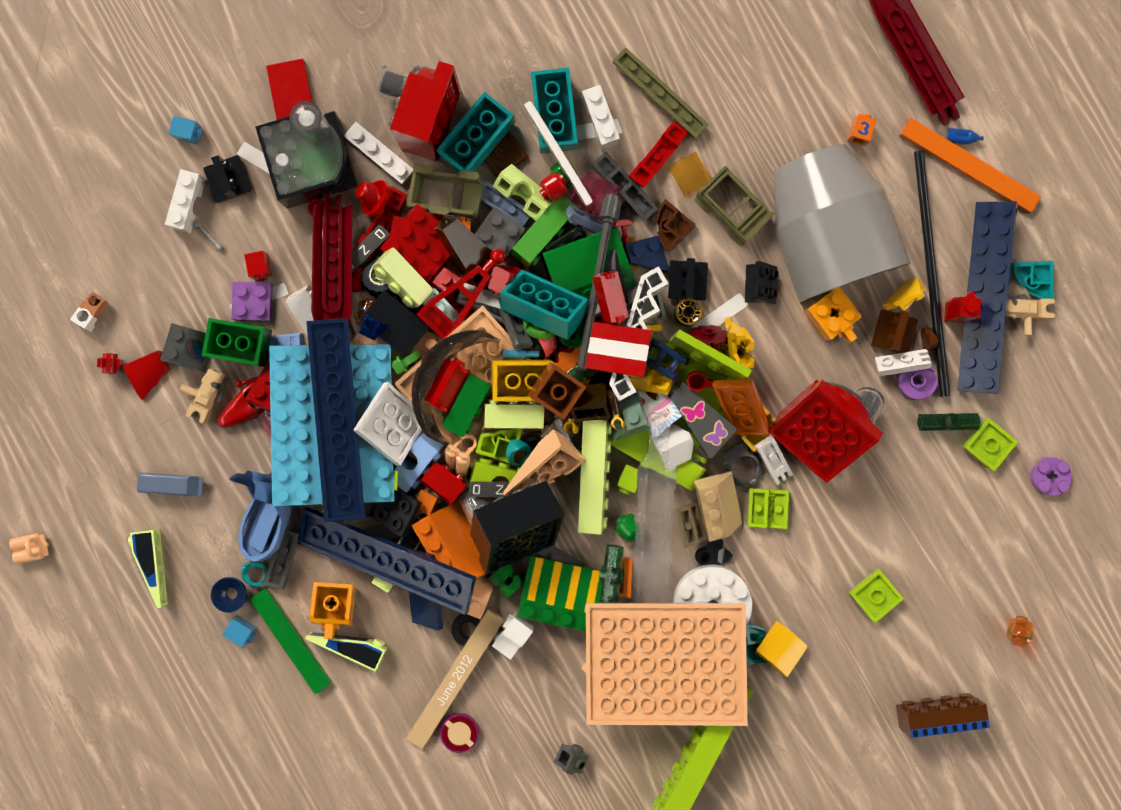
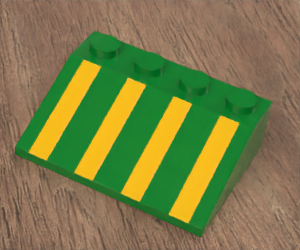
[517,555,606,632]

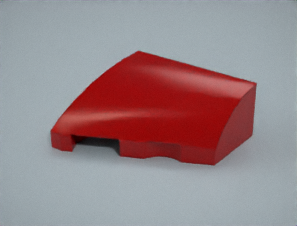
[123,350,171,400]

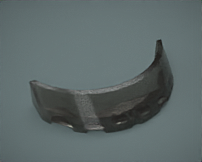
[411,330,500,445]

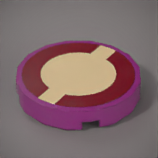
[440,713,479,753]

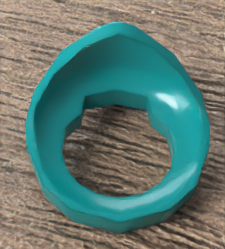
[506,439,531,467]
[241,561,268,587]

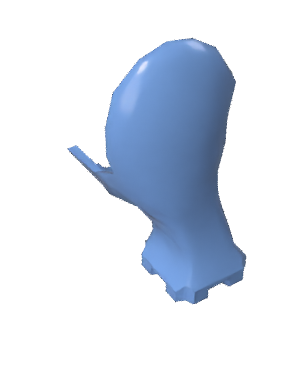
[229,470,294,562]

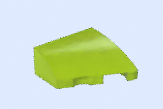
[474,428,523,464]

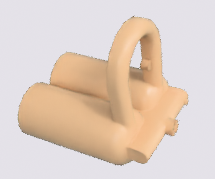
[445,434,477,476]
[9,533,49,565]

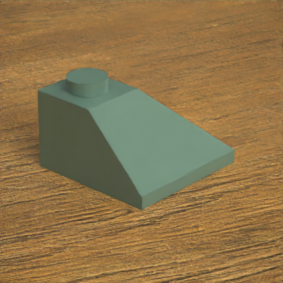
[609,392,650,442]

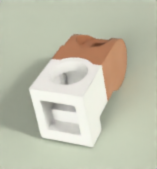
[70,293,108,332]

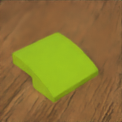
[748,488,790,529]

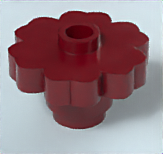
[689,325,728,351]

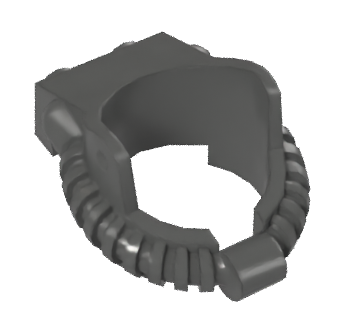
[721,442,762,487]

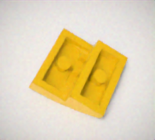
[755,621,808,678]

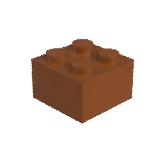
[528,362,587,420]

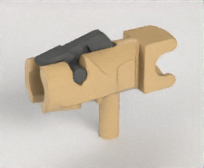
[1006,294,1055,336]
[180,369,227,424]

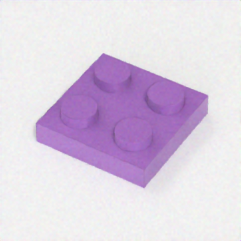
[231,282,273,321]

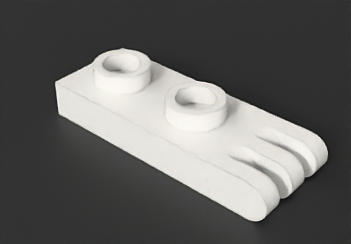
[875,349,932,376]
[755,435,793,485]

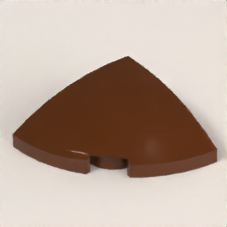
[656,199,696,252]

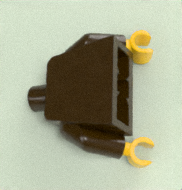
[564,379,625,434]

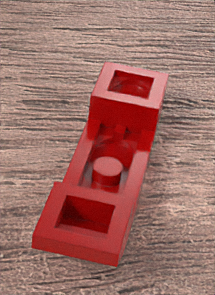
[628,121,688,188]
[353,186,408,260]

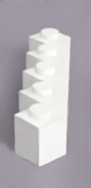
[609,266,668,402]

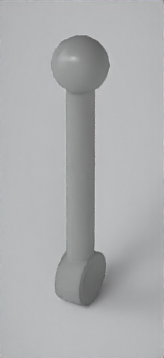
[194,220,223,251]

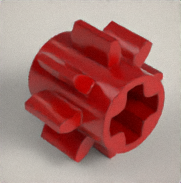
[97,353,123,374]

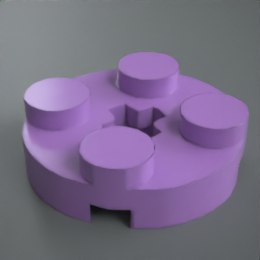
[897,367,938,400]
[1030,457,1072,496]

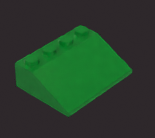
[542,226,636,303]

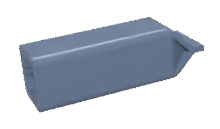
[137,472,203,496]

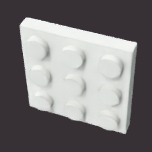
[353,382,428,466]

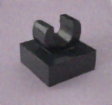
[520,431,541,455]

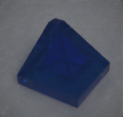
[358,315,388,341]

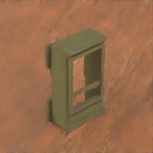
[407,164,484,219]
[695,165,774,246]

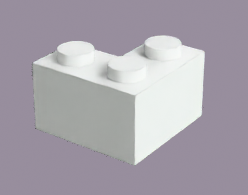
[492,612,534,660]

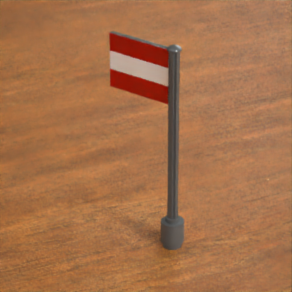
[575,194,652,378]

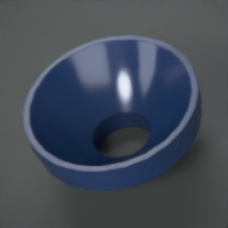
[211,577,247,613]

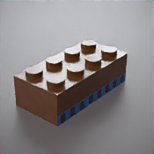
[896,693,990,738]

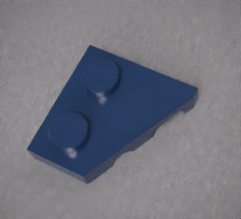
[623,236,670,272]

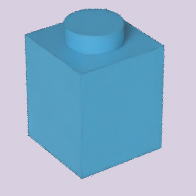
[169,115,202,145]
[222,616,257,647]

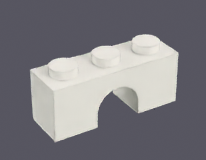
[582,85,620,151]
[165,169,206,234]

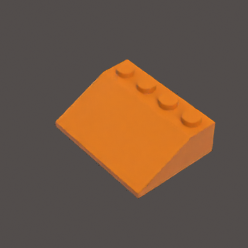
[411,499,485,580]

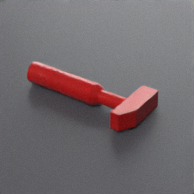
[613,219,632,246]

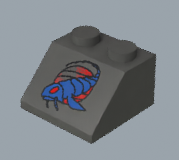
[160,323,209,372]

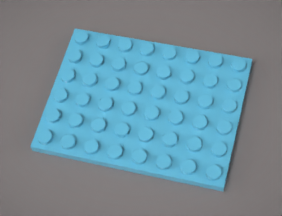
[269,344,394,506]

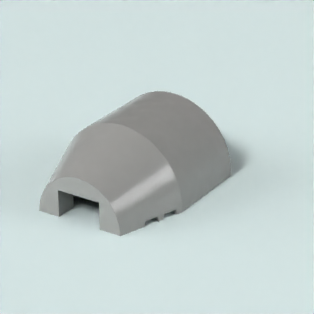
[773,144,911,303]

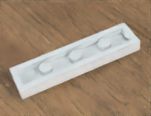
[344,122,413,186]

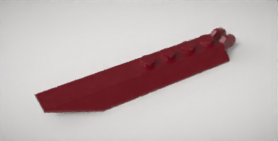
[869,0,965,126]
[311,194,352,325]

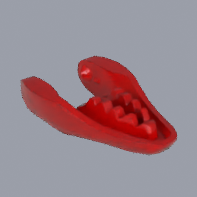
[217,381,269,428]

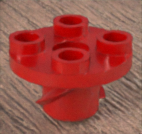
[355,180,393,217]

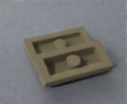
[674,502,707,548]

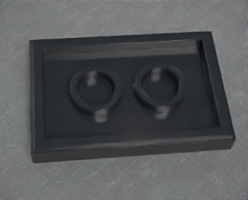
[359,290,430,357]

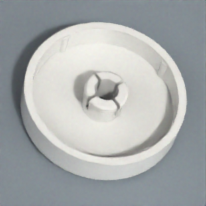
[673,564,752,626]

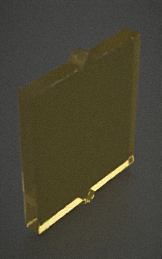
[668,152,711,196]

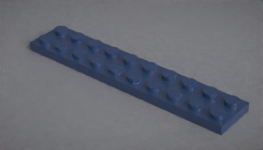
[957,201,1018,394]
[306,318,365,522]
[297,507,476,615]

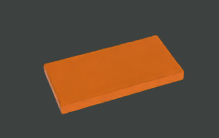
[713,379,770,435]

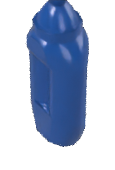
[946,128,984,144]

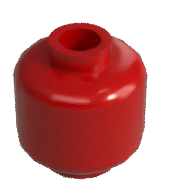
[539,173,569,202]

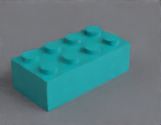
[531,67,578,154]
[436,91,516,173]
[500,270,588,340]

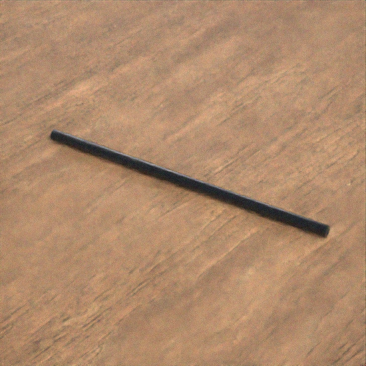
[914,150,950,397]

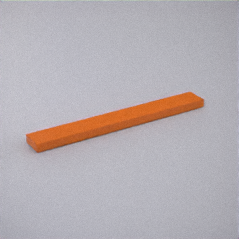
[899,118,1041,214]

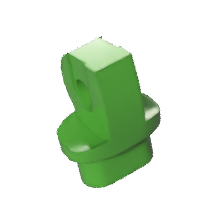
[391,350,422,376]

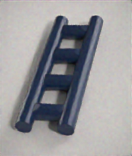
[646,337,690,382]

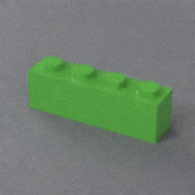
[510,196,578,269]

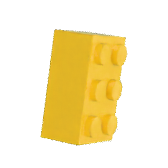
[491,360,553,401]

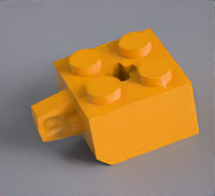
[803,288,862,344]
[309,582,356,640]

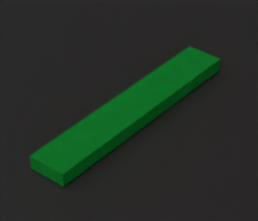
[249,588,332,694]

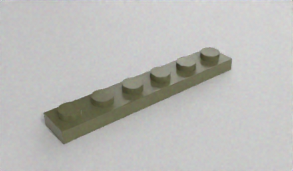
[612,47,709,140]

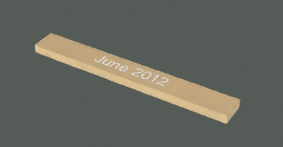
[406,609,504,749]

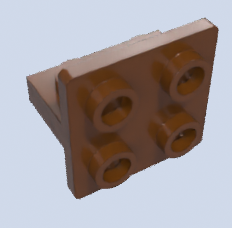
[871,309,918,353]

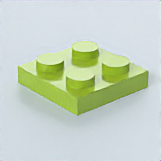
[962,418,1018,472]
[848,568,904,624]

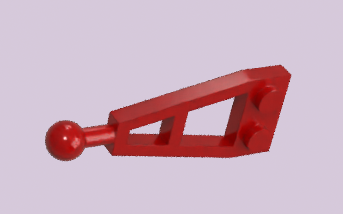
[417,249,506,340]

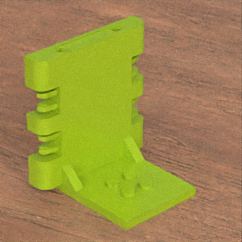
[608,329,752,492]

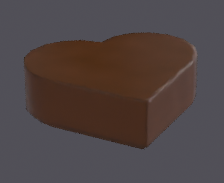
[921,328,938,350]

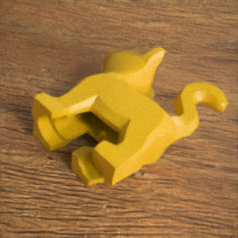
[722,317,754,369]

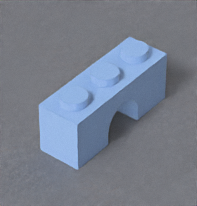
[394,431,444,493]

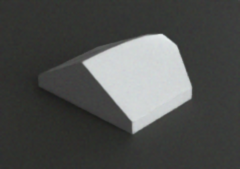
[650,424,694,470]

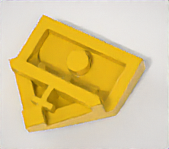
[883,278,926,311]

